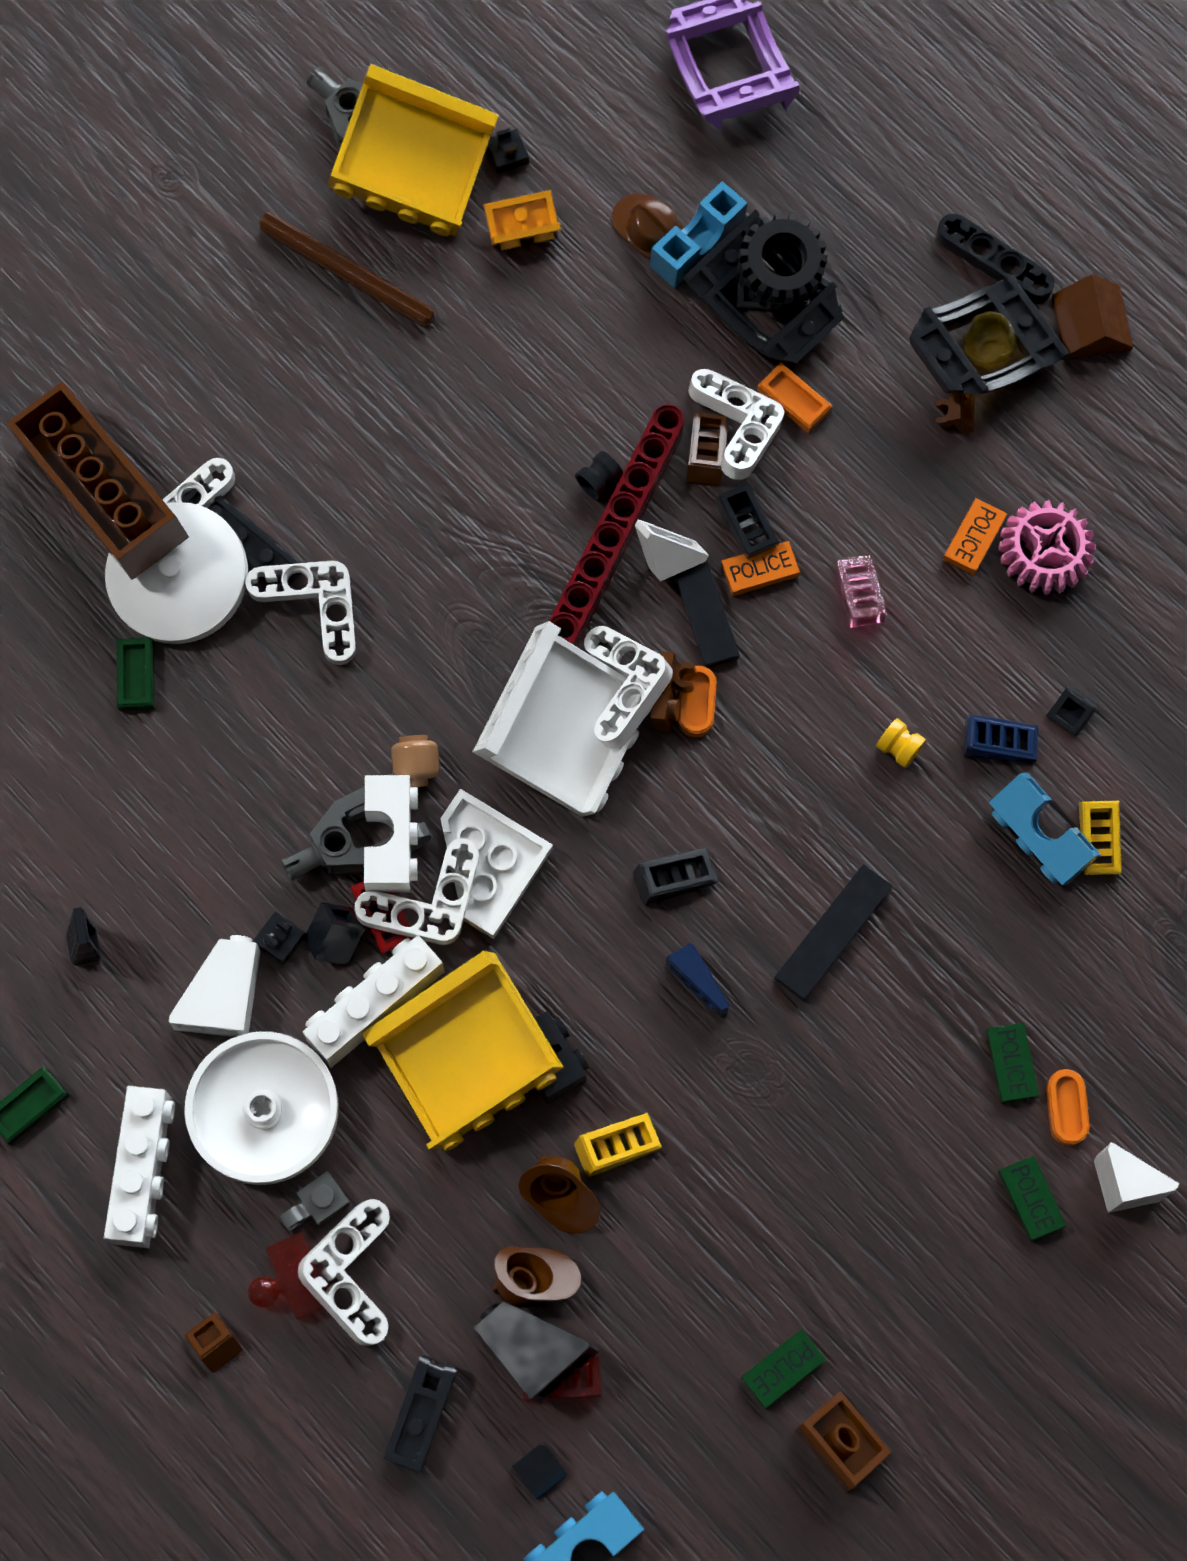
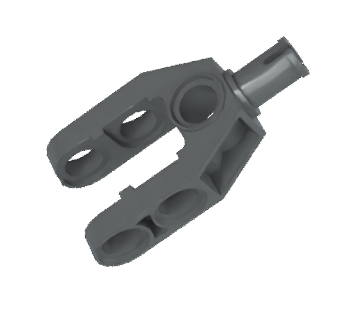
[306,68,363,149]
[281,773,432,881]

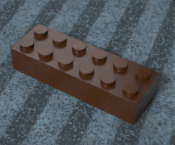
[6,381,189,580]

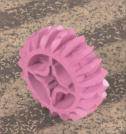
[998,500,1096,595]

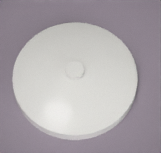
[105,502,248,644]
[185,1032,339,1185]

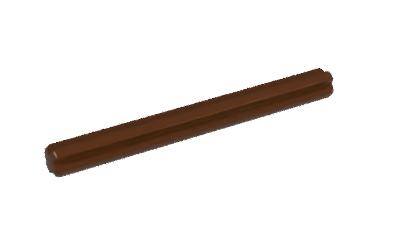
[259,212,435,327]

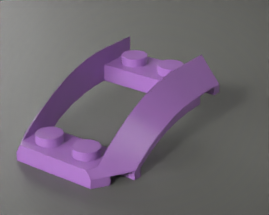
[666,0,800,131]

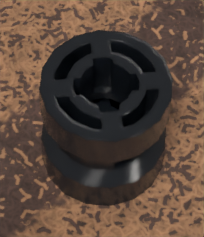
[575,451,623,500]

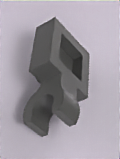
[280,1171,350,1232]

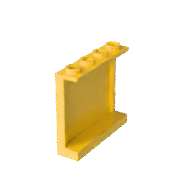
[327,64,499,236]
[361,951,564,1152]

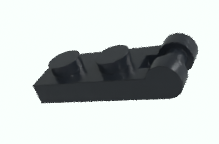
[383,1354,458,1472]

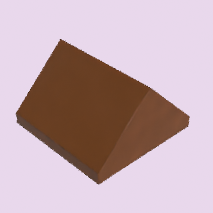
[1052,274,1133,359]
[794,1391,891,1492]

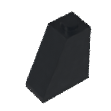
[474,1301,599,1403]

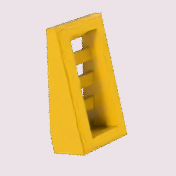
[1079,801,1121,875]
[574,1113,662,1178]

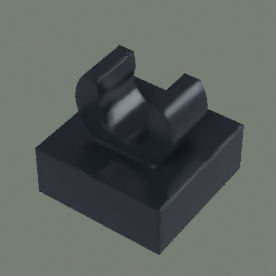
[487,128,529,174]
[253,912,306,965]

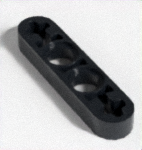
[937,213,1055,303]

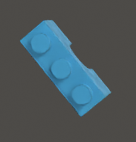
[650,181,747,288]
[989,773,1101,885]
[523,1491,644,1561]

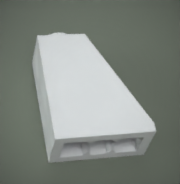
[169,935,261,1037]

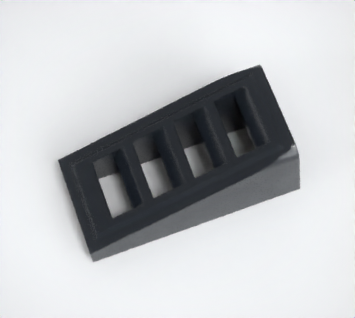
[715,482,779,559]
[633,848,718,905]
[66,907,101,965]

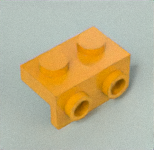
[483,190,561,250]

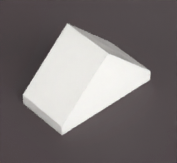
[635,519,709,581]

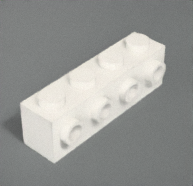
[302,935,445,1068]
[104,1086,175,1248]

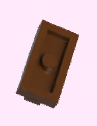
[935,393,974,434]
[651,652,697,733]

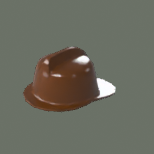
[612,193,684,259]
[518,1154,601,1233]
[493,1246,581,1308]

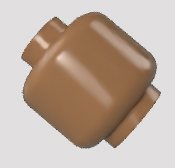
[391,735,440,787]

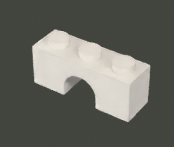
[364,775,418,893]

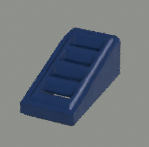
[964,715,1038,762]
[666,943,729,1018]

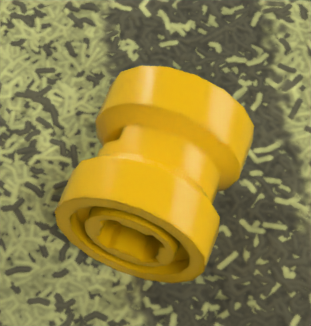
[876,718,927,768]

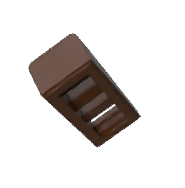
[686,412,728,486]

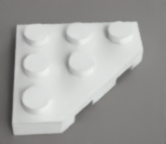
[440,789,553,939]

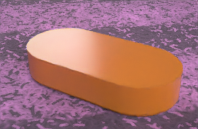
[678,666,717,738]
[1046,1069,1090,1146]

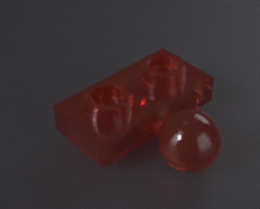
[248,1232,327,1320]

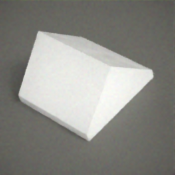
[1094,1142,1179,1213]

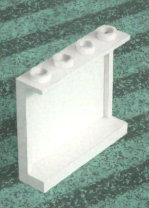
[473,621,653,817]

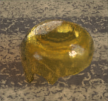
[963,311,1016,369]

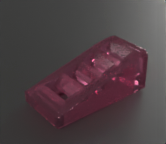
[835,555,887,628]

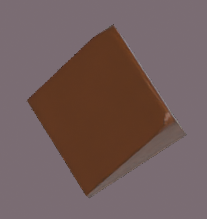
[184,1312,242,1372]

